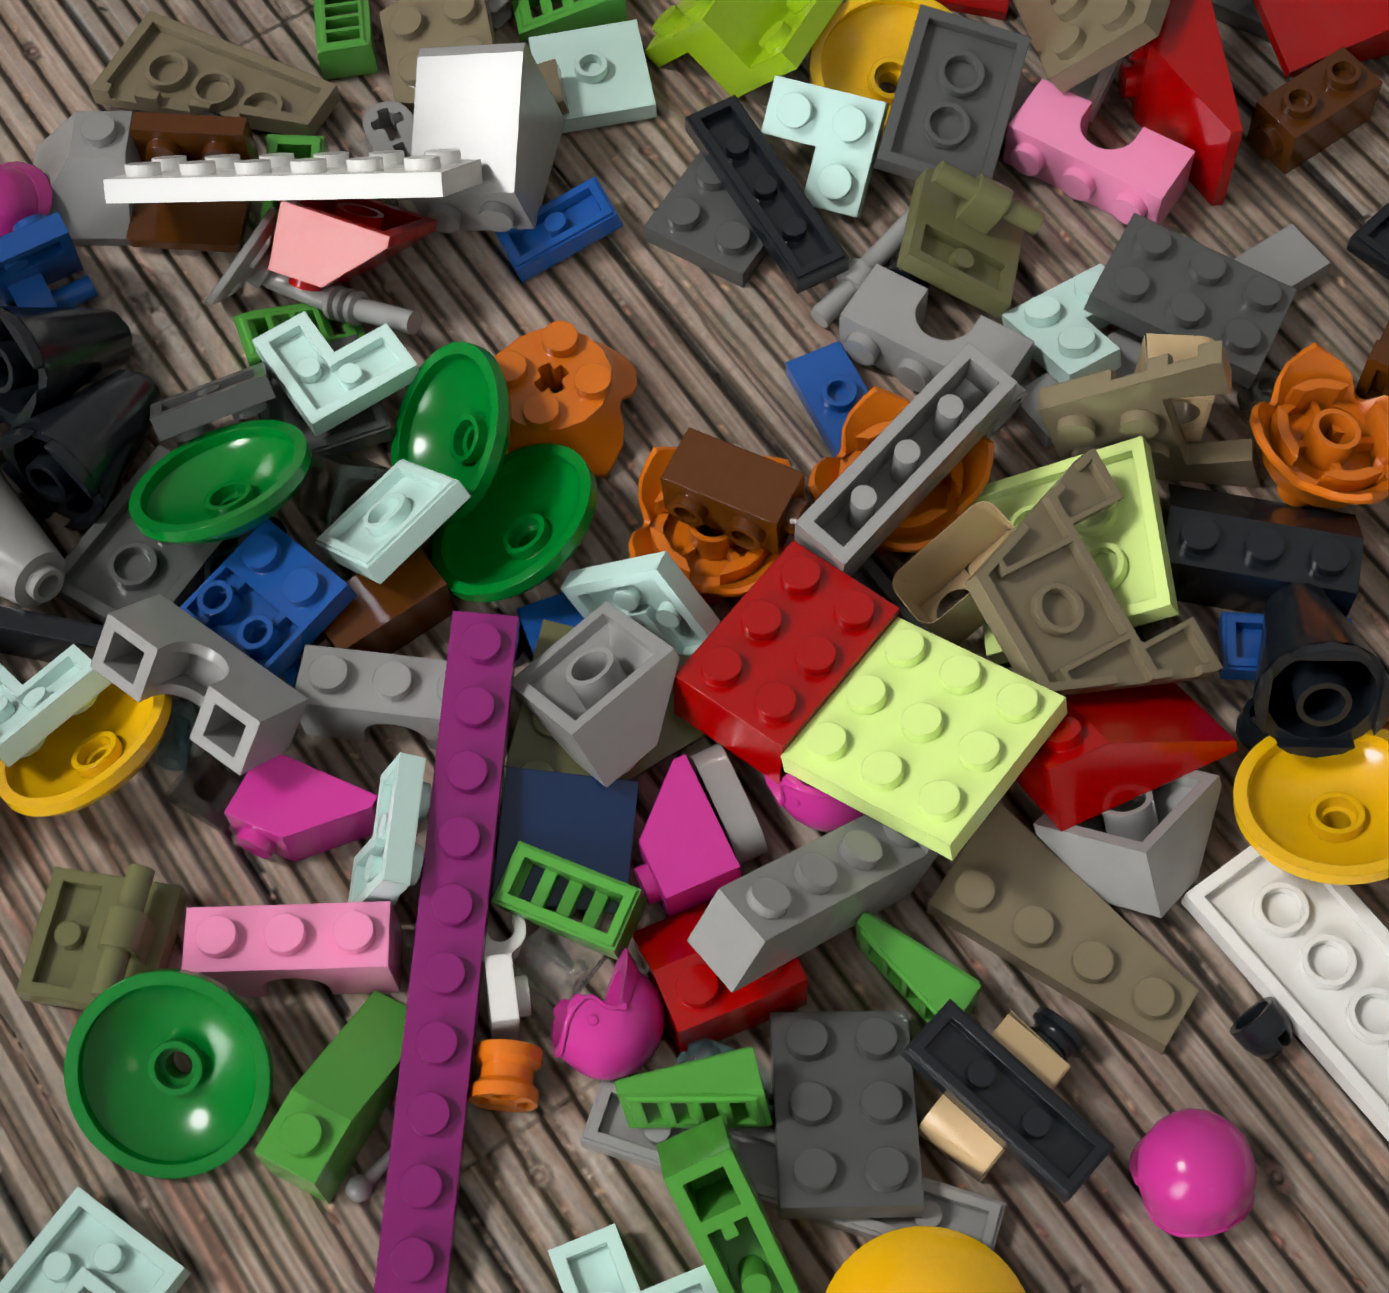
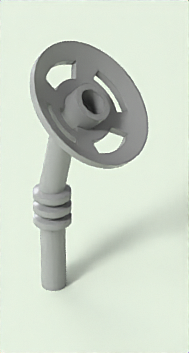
[205,206,422,335]

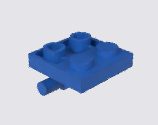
[0,211,98,308]
[180,519,357,689]

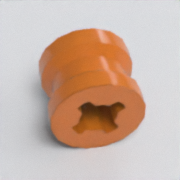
[469,1039,544,1113]

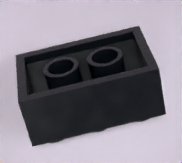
[1163,484,1364,617]

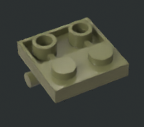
[896,160,1045,318]
[16,864,188,1010]

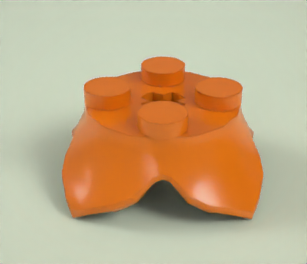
[494,321,637,478]
[1249,342,1389,509]
[808,386,994,554]
[628,446,791,605]

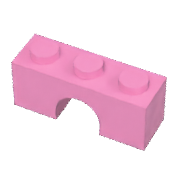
[1003,79,1195,225]
[182,901,402,997]

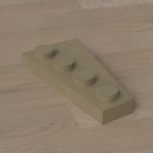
[89,11,341,136]
[926,802,1199,1054]

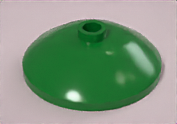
[391,342,512,527]
[129,420,311,545]
[431,443,597,603]
[64,969,274,1179]

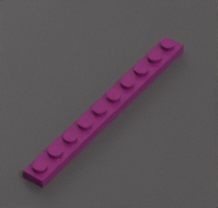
[374,611,520,1293]

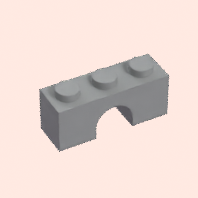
[839,264,1034,392]
[90,593,308,775]
[295,644,447,750]

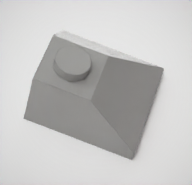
[33,111,142,246]
[513,601,680,788]
[1034,770,1222,918]

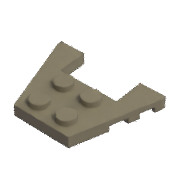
[379,0,569,115]
[1013,0,1171,93]
[1038,340,1261,488]
[965,448,1223,696]

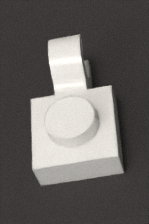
[483,914,531,1040]

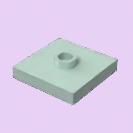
[528,19,657,134]
[315,459,471,584]

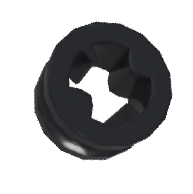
[1027,1007,1086,1070]

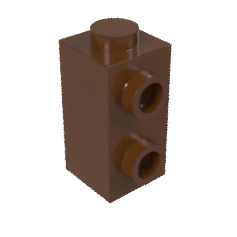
[1246,47,1383,174]
[660,427,811,555]
[311,547,455,654]

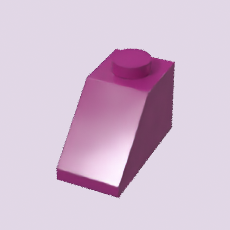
[224,754,378,862]
[634,754,741,918]

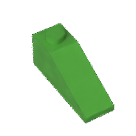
[254,990,407,1204]
[656,1115,802,1293]

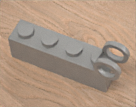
[794,342,1028,577]
[687,815,939,993]

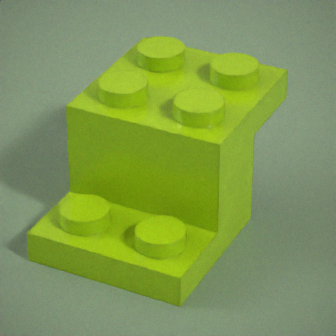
[644,0,844,98]

